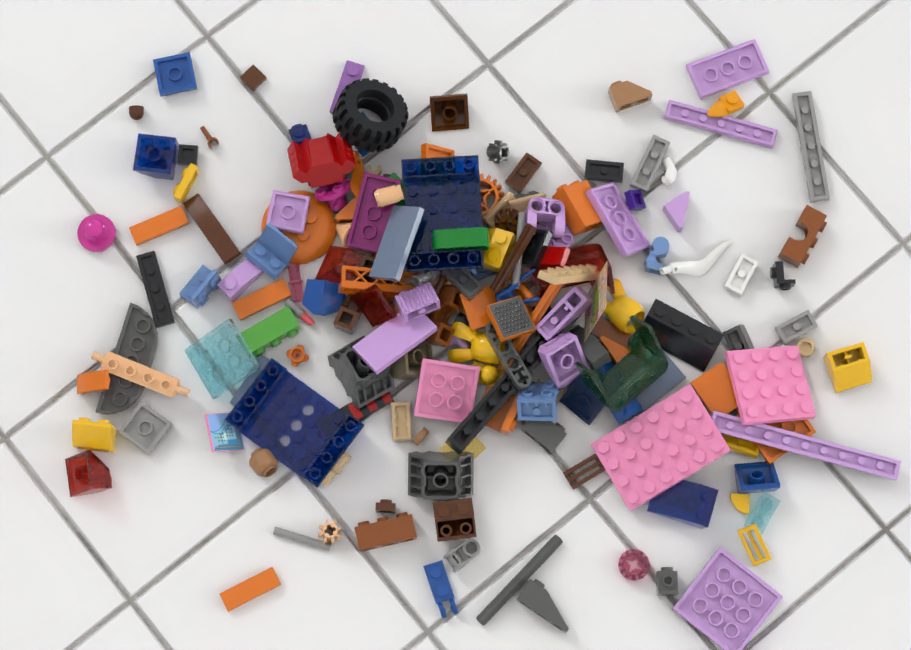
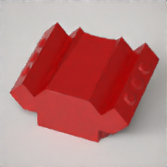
[287,132,356,188]

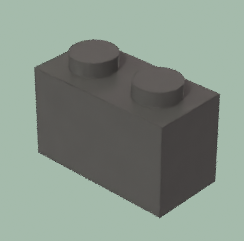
[521,421,567,455]

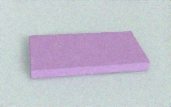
[686,39,769,100]
[586,182,651,258]
[352,312,438,375]

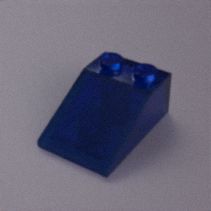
[647,480,718,529]

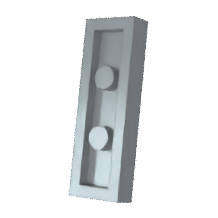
[629,134,670,193]

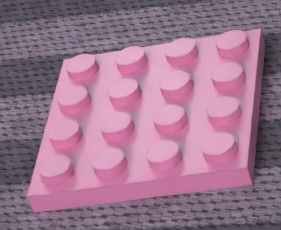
[725,345,816,426]

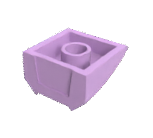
[538,332,589,389]

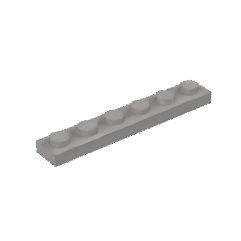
[792,91,830,203]

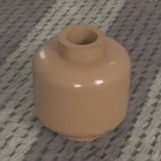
[249,448,278,477]

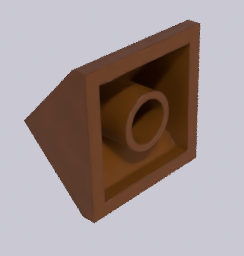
[430,93,469,132]

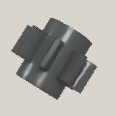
[486,140,510,164]

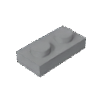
[774,310,818,345]

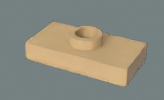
[391,401,412,442]

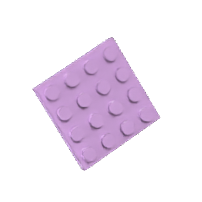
[672,547,783,650]

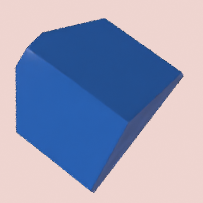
[302,279,343,316]

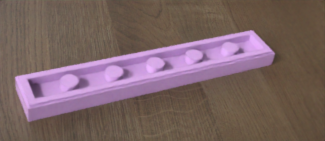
[664,100,778,149]

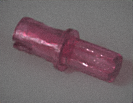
[287,264,303,302]

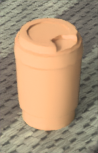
[374,185,404,207]

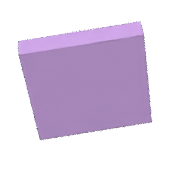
[265,190,311,235]

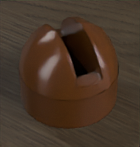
[129,105,144,120]

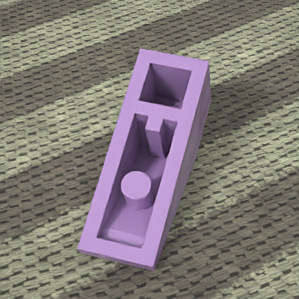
[217,259,264,302]
[535,286,594,341]

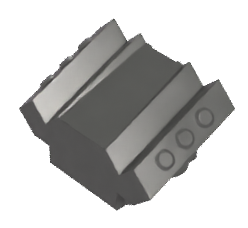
[328,336,395,409]
[408,451,474,500]

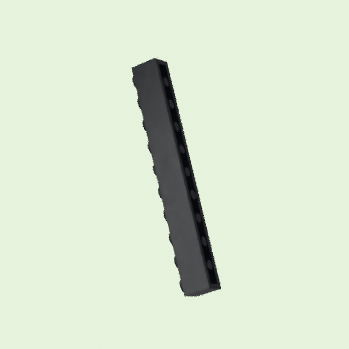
[445,311,585,455]

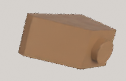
[608,81,653,112]

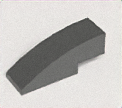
[569,325,611,371]

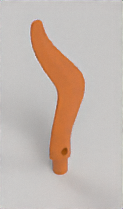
[350,151,364,198]

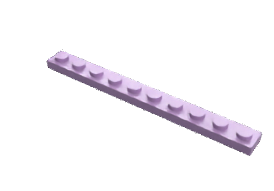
[711,411,901,480]

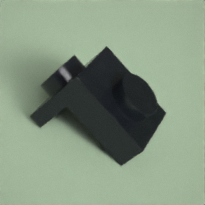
[770,261,796,291]

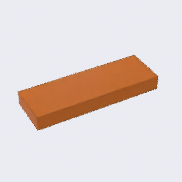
[129,205,189,246]
[232,278,292,321]
[220,567,281,612]

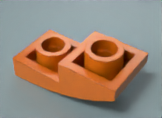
[77,370,110,395]

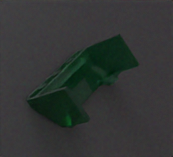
[575,315,668,412]

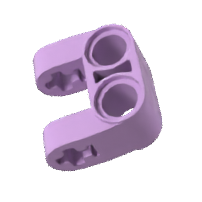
[525,197,565,238]

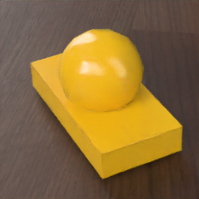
[472,361,505,386]

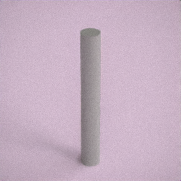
[273,527,331,551]

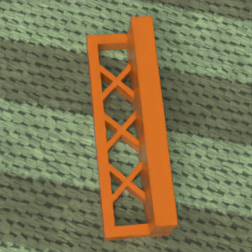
[338,265,418,298]

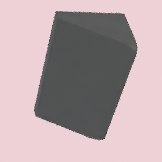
[723,325,755,351]

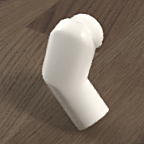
[661,157,677,186]

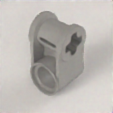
[443,539,481,573]

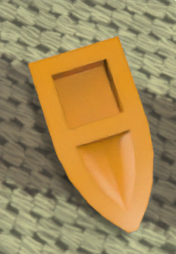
[707,90,745,117]

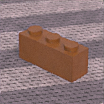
[354,512,417,552]

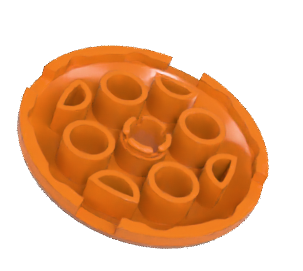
[261,190,337,264]

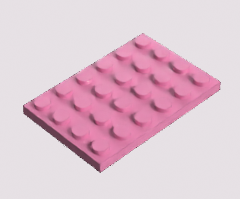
[591,384,731,511]

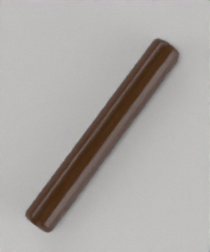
[490,223,537,293]

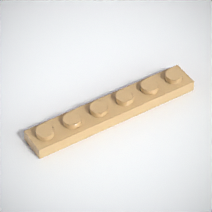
[537,264,601,285]

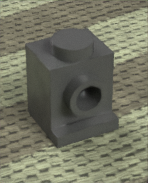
[656,567,678,596]

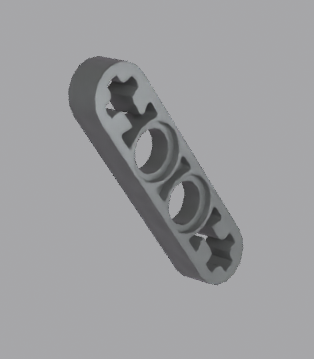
[484,322,532,390]

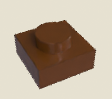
[375,499,396,513]

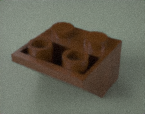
[433,498,477,542]

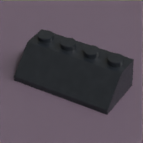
[636,299,724,372]

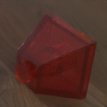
[315,246,364,284]
[352,284,398,327]
[65,450,112,497]

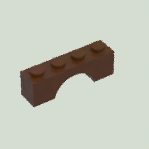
[333,254,376,335]

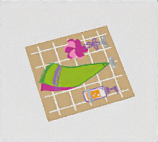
[584,262,607,342]

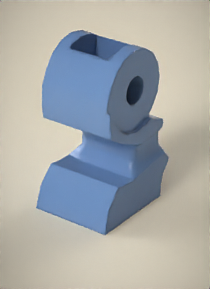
[644,237,669,276]

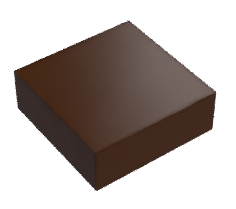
[240,65,267,92]

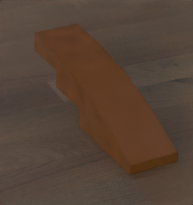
[183,194,241,265]

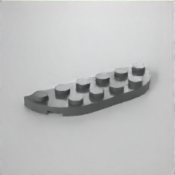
[95,303,158,414]

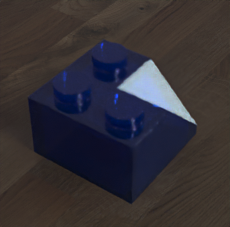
[133,133,179,180]

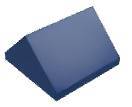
[734,462,780,494]

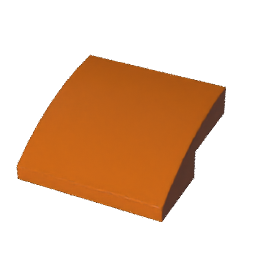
[459,286,497,332]

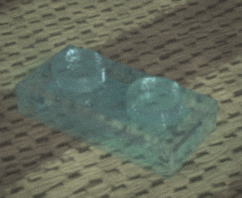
[744,491,780,535]

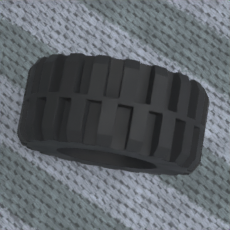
[333,78,409,152]

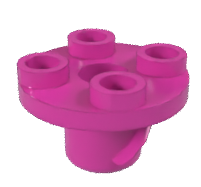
[314,176,351,211]
[77,214,116,252]

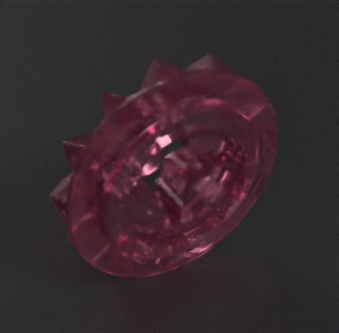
[618,549,650,581]

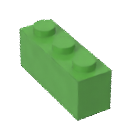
[238,306,301,357]

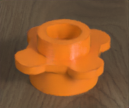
[286,344,309,367]

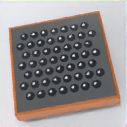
[485,295,536,342]

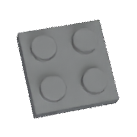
[118,401,173,455]

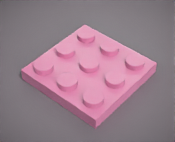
[413,358,480,423]

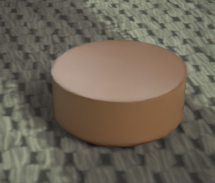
[412,427,429,446]

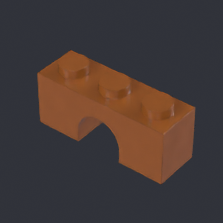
[778,205,827,268]
[425,286,463,347]

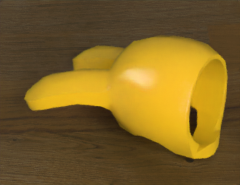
[603,278,645,334]
[448,322,506,365]

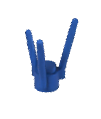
[495,268,540,304]

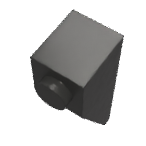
[517,579,569,633]

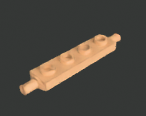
[91,351,190,398]

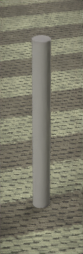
[512,212,526,289]

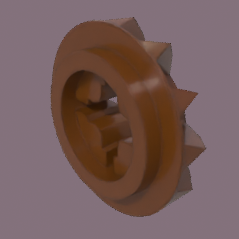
[494,208,519,235]

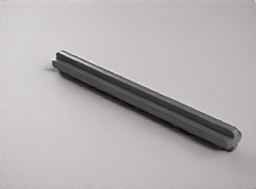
[476,535,563,626]

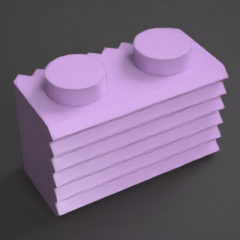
[395,282,441,323]

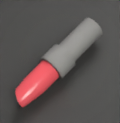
[284,299,315,326]

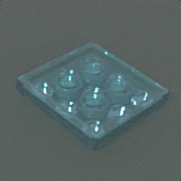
[184,319,261,399]

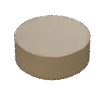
[796,338,815,358]

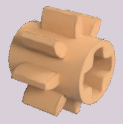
[318,520,342,545]

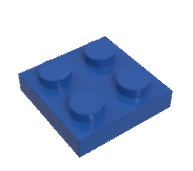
[153,52,197,97]

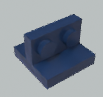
[560,374,609,425]

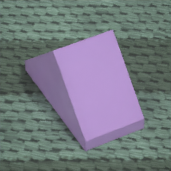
[662,191,690,232]

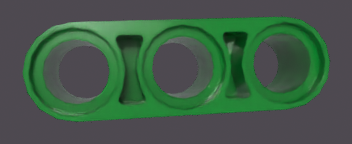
[432,227,490,253]

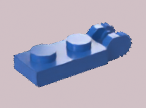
[423,560,458,618]

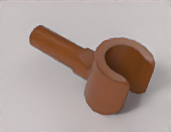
[200,126,219,149]

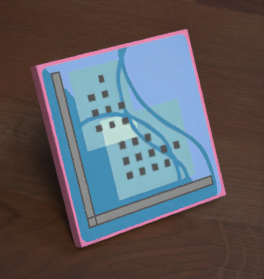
[204,412,244,452]

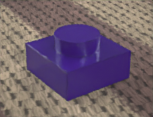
[624,190,646,211]

